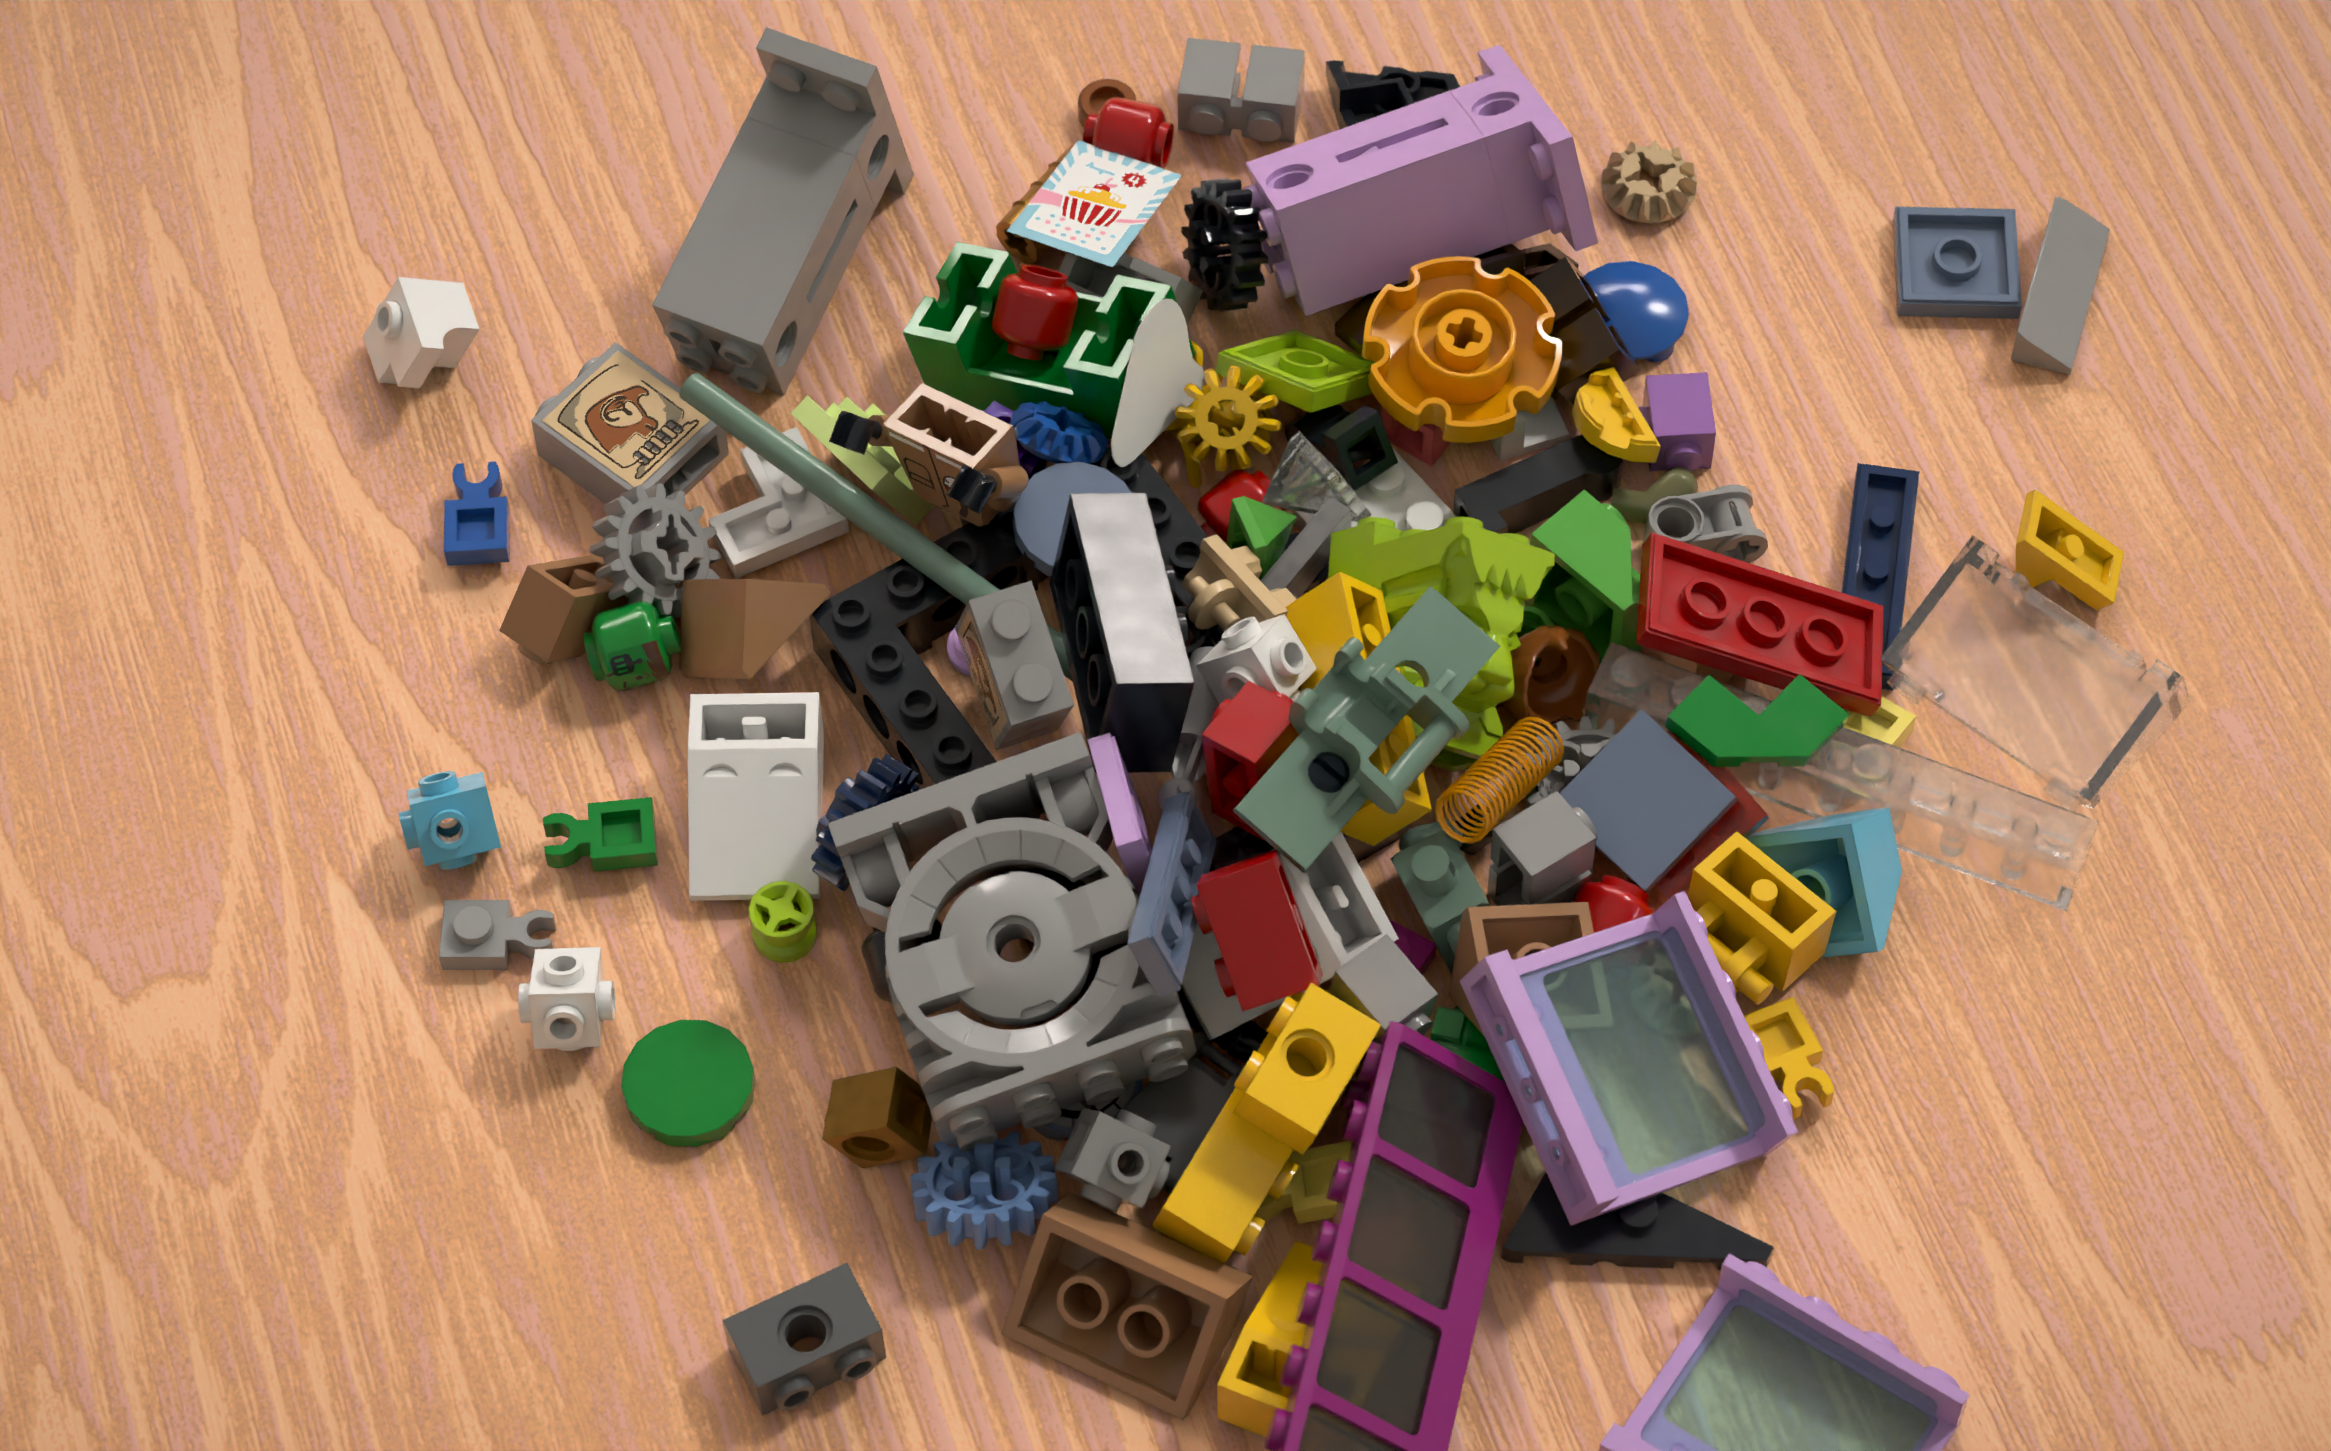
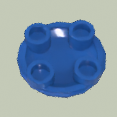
[1585,261,1689,362]

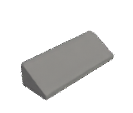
[2011,196,2110,375]

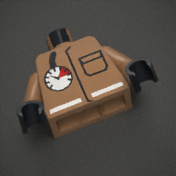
[829,383,1029,526]

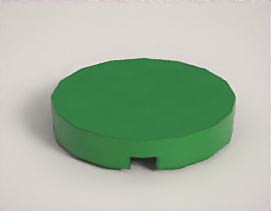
[621,1020,755,1147]

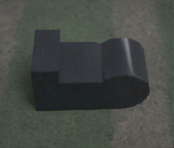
[1285,404,1398,491]

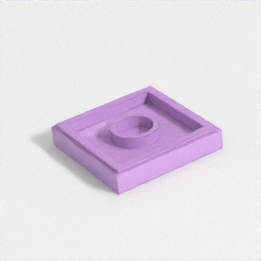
[1087,733,1152,897]

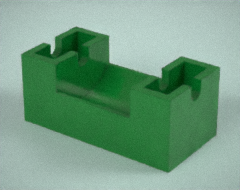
[903,242,1196,440]

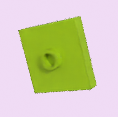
[1216,329,1376,413]

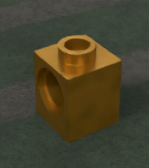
[822,1067,932,1168]

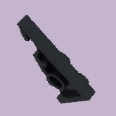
[1501,1172,1774,1270]

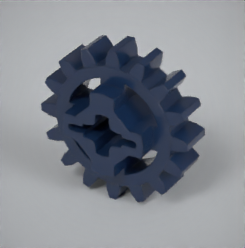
[811,754,920,891]

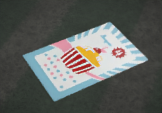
[1007,140,1182,268]

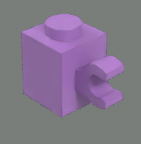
[1638,372,1716,472]

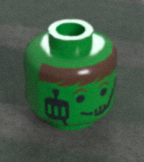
[584,601,682,691]

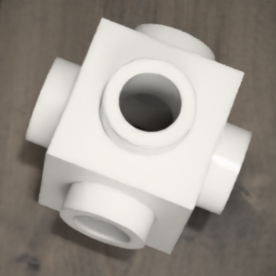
[1196,614,1317,704]
[518,947,616,1051]

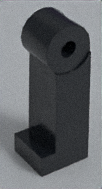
[1453,434,1623,534]

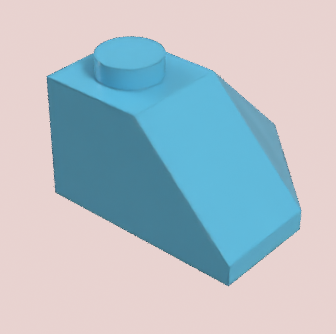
[1743,807,1902,958]

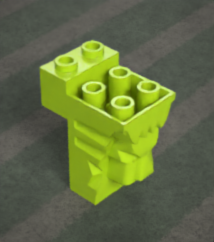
[1328,517,1555,772]

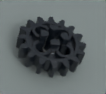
[1181,178,1268,312]

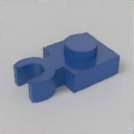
[444,461,510,566]

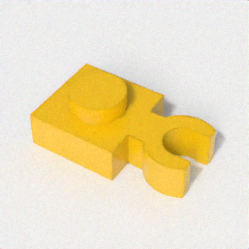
[1744,997,1834,1120]

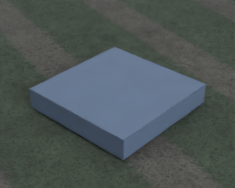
[1893,207,2022,319]
[1560,709,1738,894]

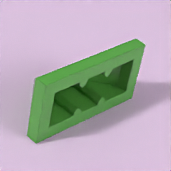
[1226,496,1297,581]

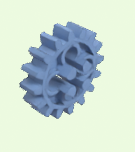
[910,1131,1059,1249]

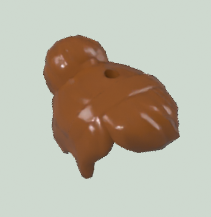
[1495,625,1604,726]

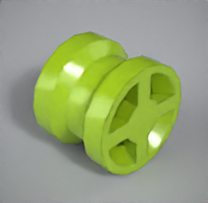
[749,881,817,963]

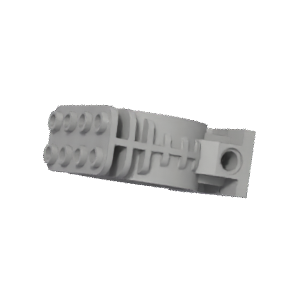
[828,732,1196,1152]

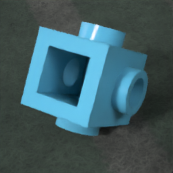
[398,771,501,870]

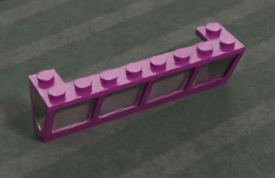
[1264,1021,1523,1451]

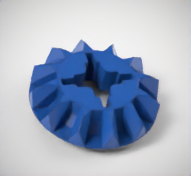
[1009,401,1109,464]

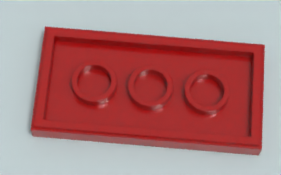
[1636,532,1884,717]

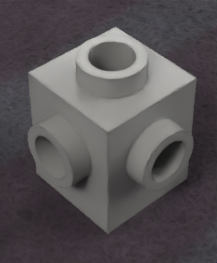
[1055,1108,1171,1213]

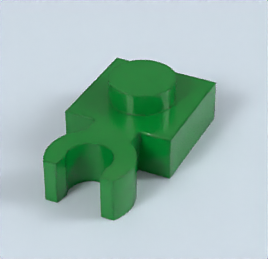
[543,797,658,872]

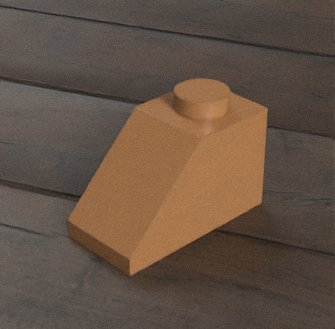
[499,555,628,664]

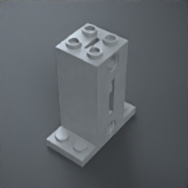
[652,27,914,395]

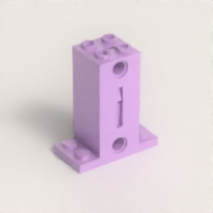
[1243,45,1598,316]

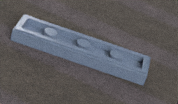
[1127,791,1217,998]

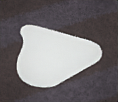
[1111,299,1204,467]

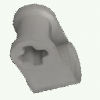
[1641,484,1768,563]

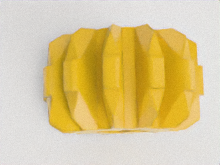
[1175,366,1281,472]

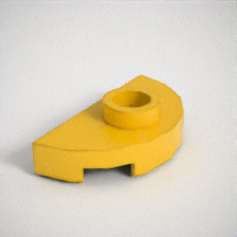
[1572,367,1661,463]

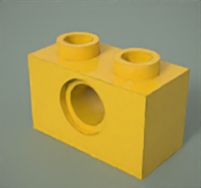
[1233,983,1381,1155]

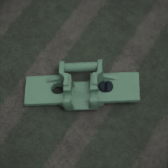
[1233,586,1500,873]

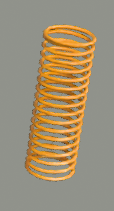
[1435,717,1564,844]

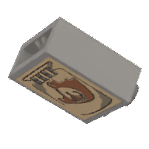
[531,342,729,523]
[955,581,1074,750]

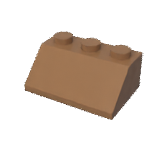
[1001,1193,1253,1420]

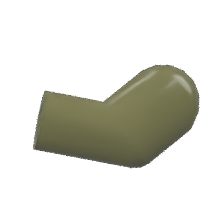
[1611,467,1698,523]

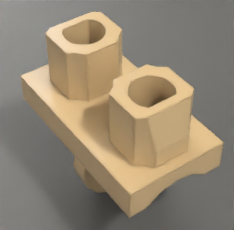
[1181,534,1297,631]

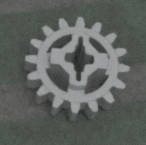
[590,483,722,619]

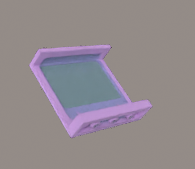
[1460,891,1798,1225]
[1599,1253,1970,1451]

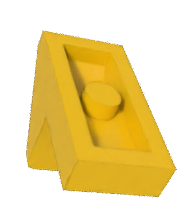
[2015,489,2124,611]

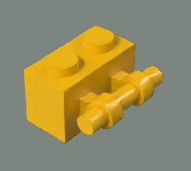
[1688,831,1836,1005]

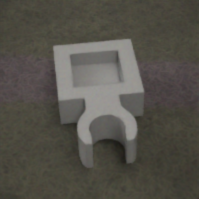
[439,900,557,970]

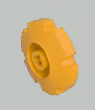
[1362,256,1562,443]

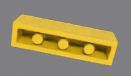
[1285,572,1432,846]
[1152,992,1361,1263]

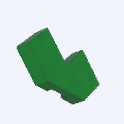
[1664,674,1849,767]

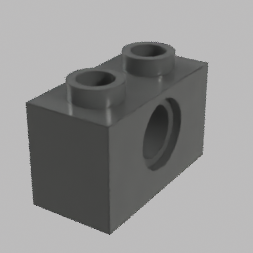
[722,1263,886,1416]

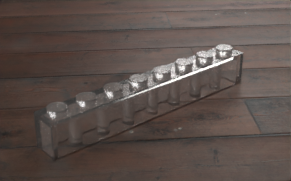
[1585,642,2099,911]

